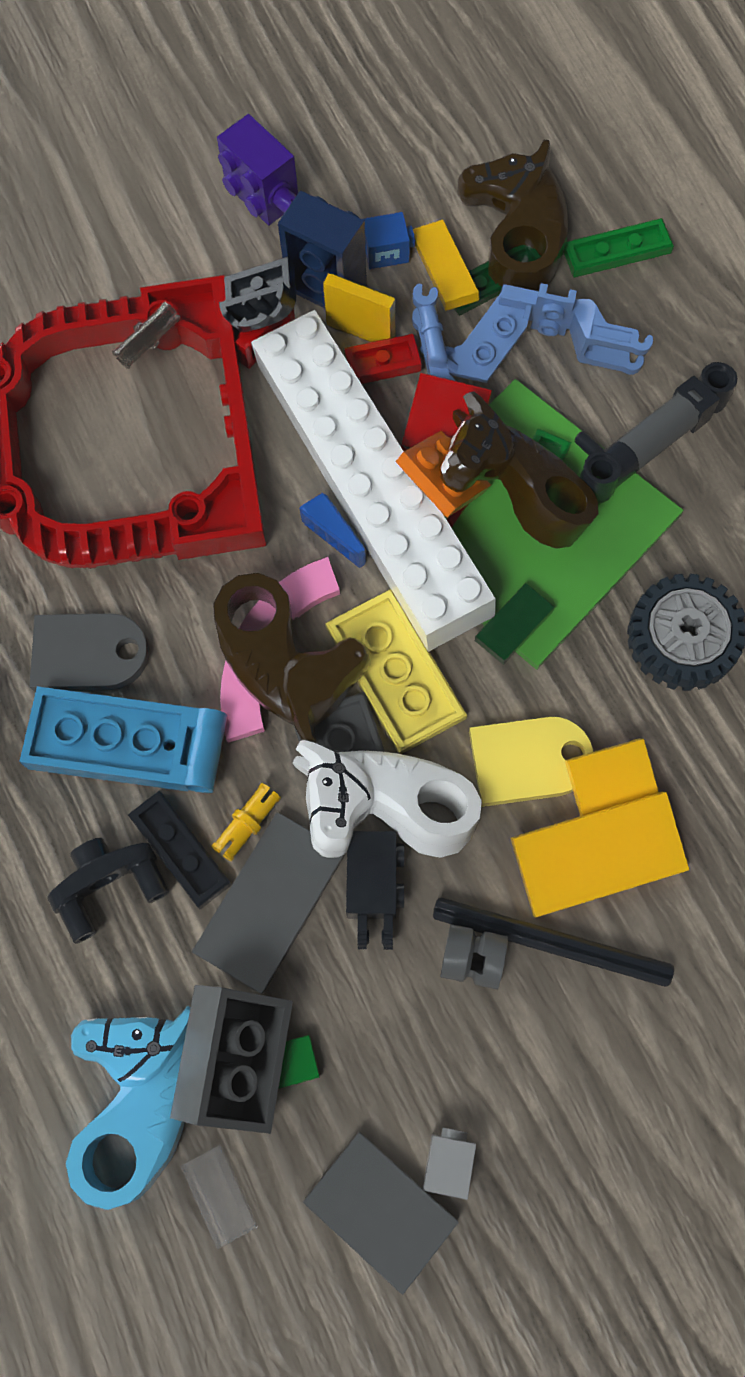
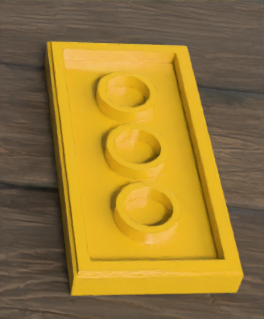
[510,792,689,917]

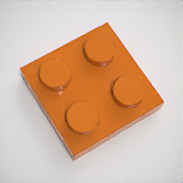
[395,431,491,518]

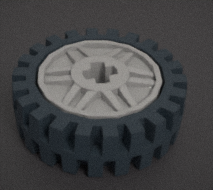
[627,574,745,691]

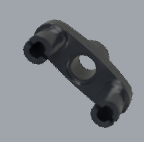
[47,837,169,944]

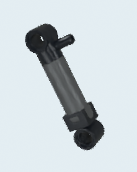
[575,362,738,503]

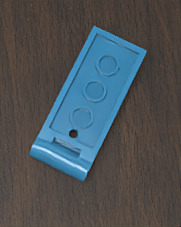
[19,686,227,793]

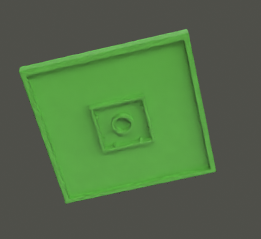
[442,379,684,670]

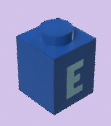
[362,212,415,269]

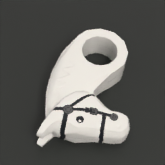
[293,740,482,858]

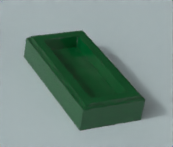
[474,583,555,665]

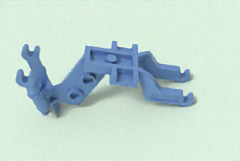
[412,283,653,383]

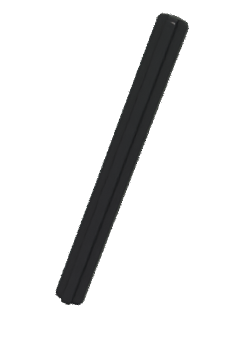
[433,897,674,987]

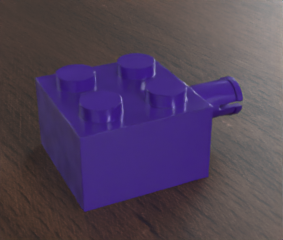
[217,113,298,226]

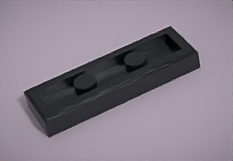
[128,790,232,910]

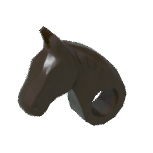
[213,573,370,744]

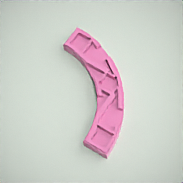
[220,557,340,743]

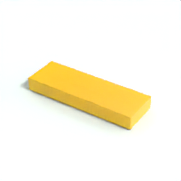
[413,220,479,311]

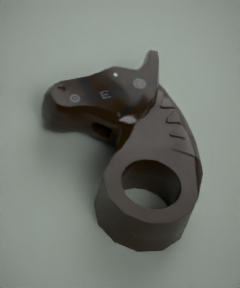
[457,139,568,291]
[441,392,599,549]

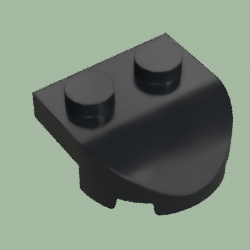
[219,257,296,332]

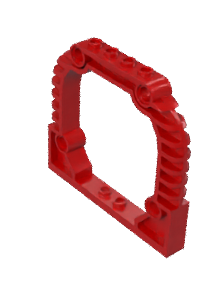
[0,275,266,569]

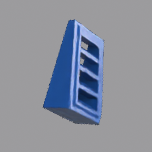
[299,493,366,568]

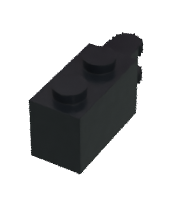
[346,831,404,950]

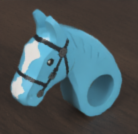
[66,1006,191,1210]

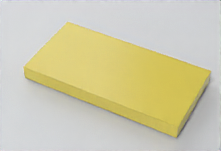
[325,589,467,754]

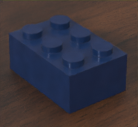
[278,190,367,308]

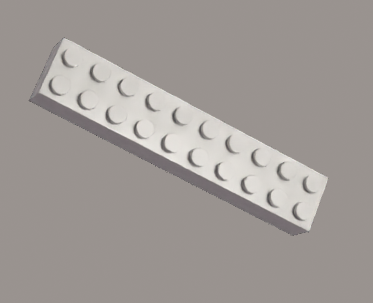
[251,310,496,652]

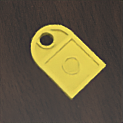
[469,717,593,807]

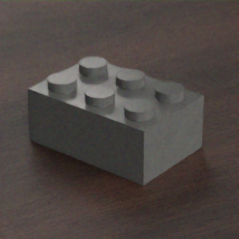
[170,985,293,1134]

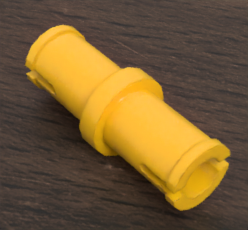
[211,783,281,862]

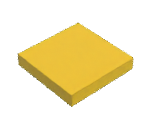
[323,273,395,342]
[565,738,659,816]

